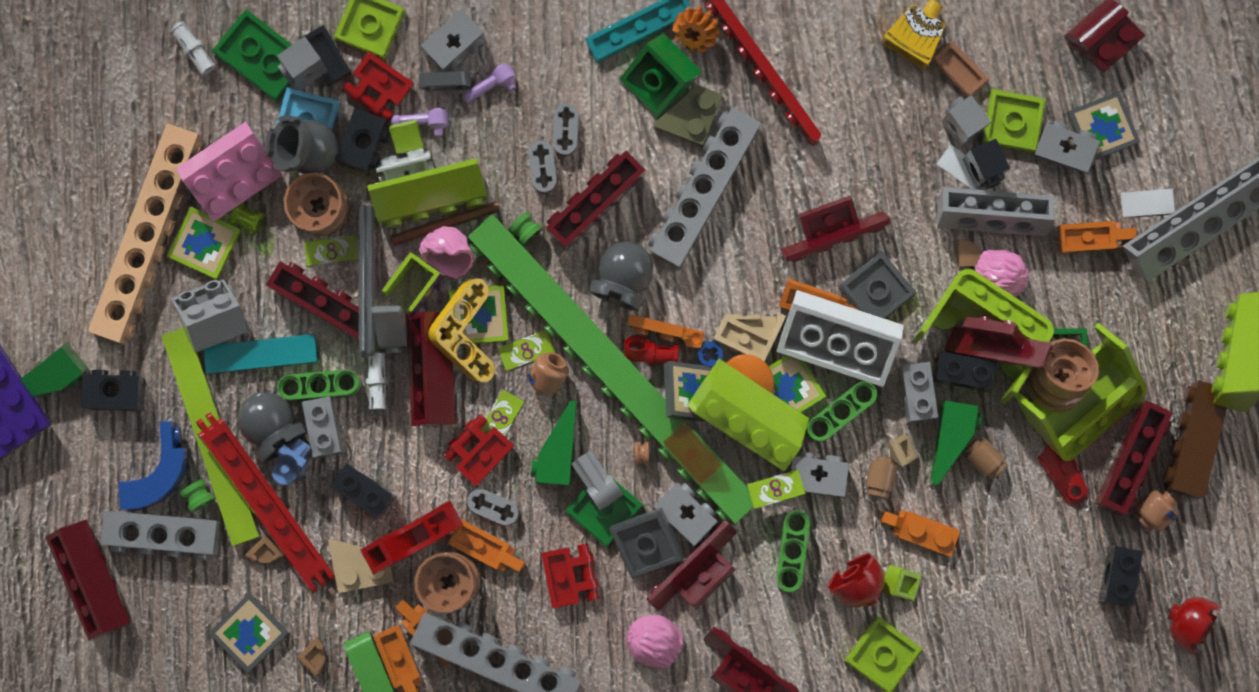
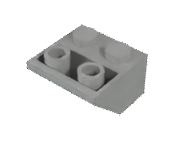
[171,278,248,353]

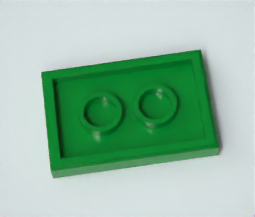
[212,9,292,103]

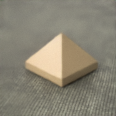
[890,434,919,467]

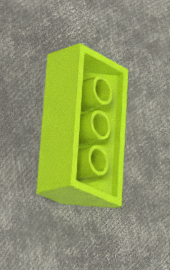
[367,158,488,229]
[1211,292,1259,413]
[687,359,809,472]

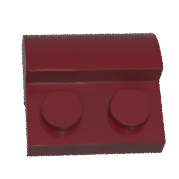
[1063,0,1146,74]

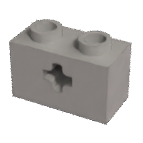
[420,9,485,72]
[277,37,328,90]
[941,95,991,148]
[1035,121,1101,175]
[898,362,938,423]
[302,396,344,459]
[789,452,849,498]
[653,483,718,546]

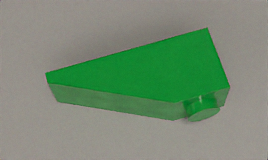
[21,342,88,396]
[531,400,577,486]
[929,401,982,486]

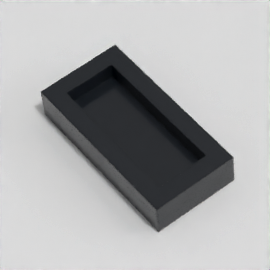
[300,25,352,87]

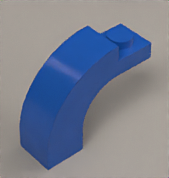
[118,421,189,511]

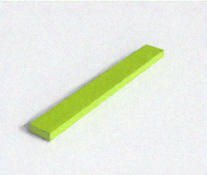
[161,328,261,546]

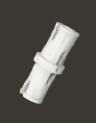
[170,21,216,76]
[366,353,388,410]

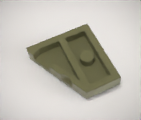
[654,85,723,147]

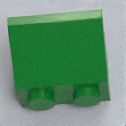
[619,33,702,118]

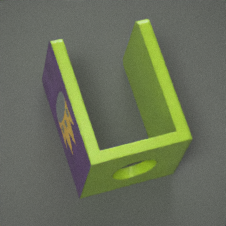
[381,252,443,314]

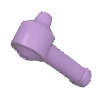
[462,64,516,103]
[391,108,448,136]

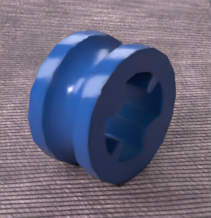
[698,342,723,367]

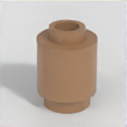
[965,438,1007,480]
[865,456,898,499]

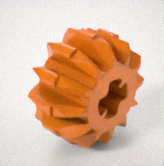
[672,5,720,54]

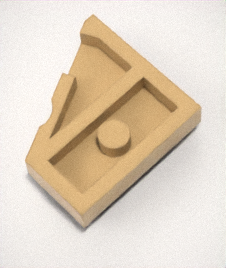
[712,314,786,362]
[328,539,395,593]

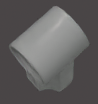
[571,451,623,511]

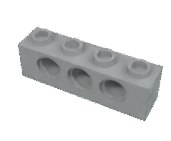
[937,187,1055,237]
[100,511,222,560]

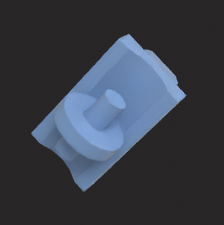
[272,438,311,486]

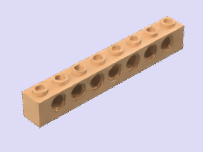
[88,123,204,345]

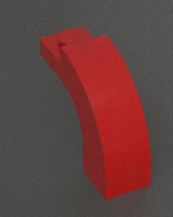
[360,501,463,575]

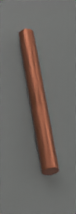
[391,201,500,246]

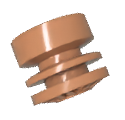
[284,172,351,236]
[1026,338,1099,413]
[415,552,480,613]

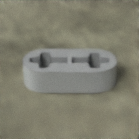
[553,103,579,157]
[529,140,557,194]
[467,489,519,526]

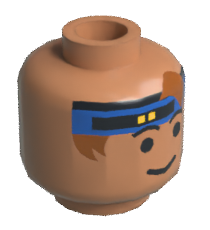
[528,352,569,394]
[1135,490,1178,532]

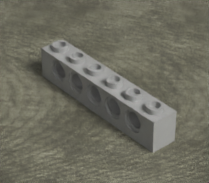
[648,107,761,270]
[1123,157,1259,282]
[410,610,581,692]

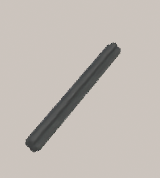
[359,205,375,358]

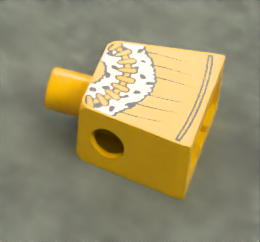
[881,0,945,71]

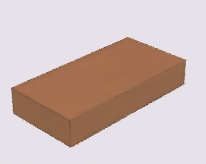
[931,40,990,98]

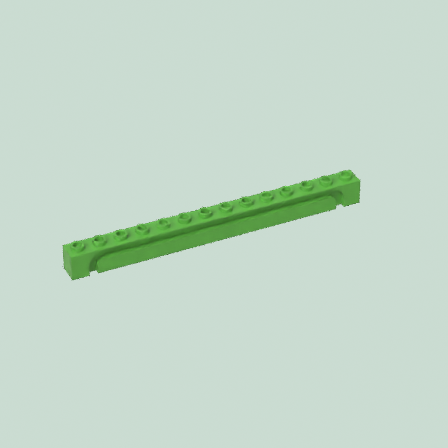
[468,214,753,524]

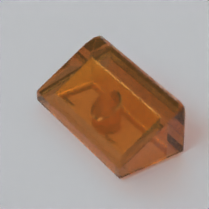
[663,423,722,484]

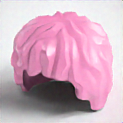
[419,226,475,280]
[975,249,1029,297]
[626,615,683,668]

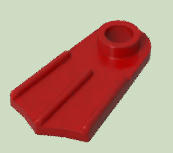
[1037,445,1088,505]

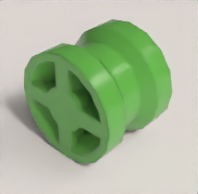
[508,212,543,247]
[179,479,215,513]

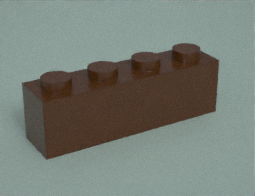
[1163,380,1227,499]

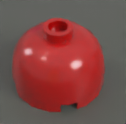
[827,553,885,608]
[1167,597,1221,656]

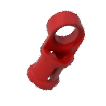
[624,335,679,367]

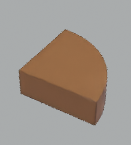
[957,239,983,268]
[245,535,285,564]
[297,637,326,677]

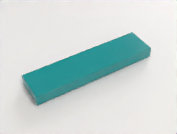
[585,0,692,64]
[204,334,318,374]

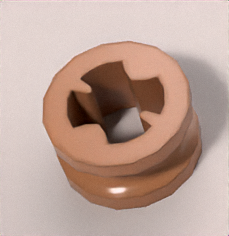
[634,442,649,467]

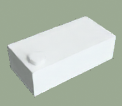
[776,290,904,387]

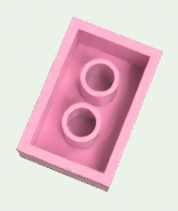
[176,122,283,222]

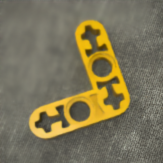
[429,278,495,382]

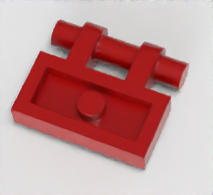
[342,51,414,122]
[442,414,515,487]
[541,544,600,608]

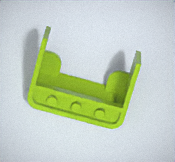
[911,269,1054,404]
[1014,323,1147,461]

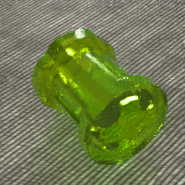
[228,203,265,235]

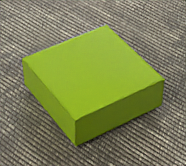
[389,119,424,154]

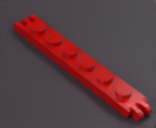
[704,0,821,146]
[196,412,335,594]

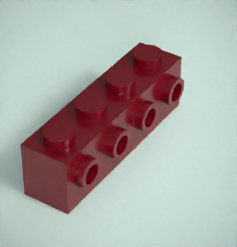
[546,150,646,252]
[266,261,359,341]
[407,311,456,427]
[1094,400,1173,516]
[45,519,130,641]

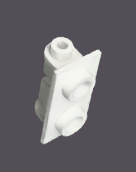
[376,149,434,182]

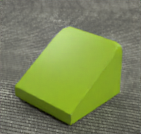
[882,565,922,602]

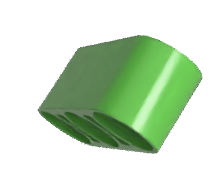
[277,370,362,402]
[806,381,877,443]
[775,510,810,592]
[344,631,397,692]

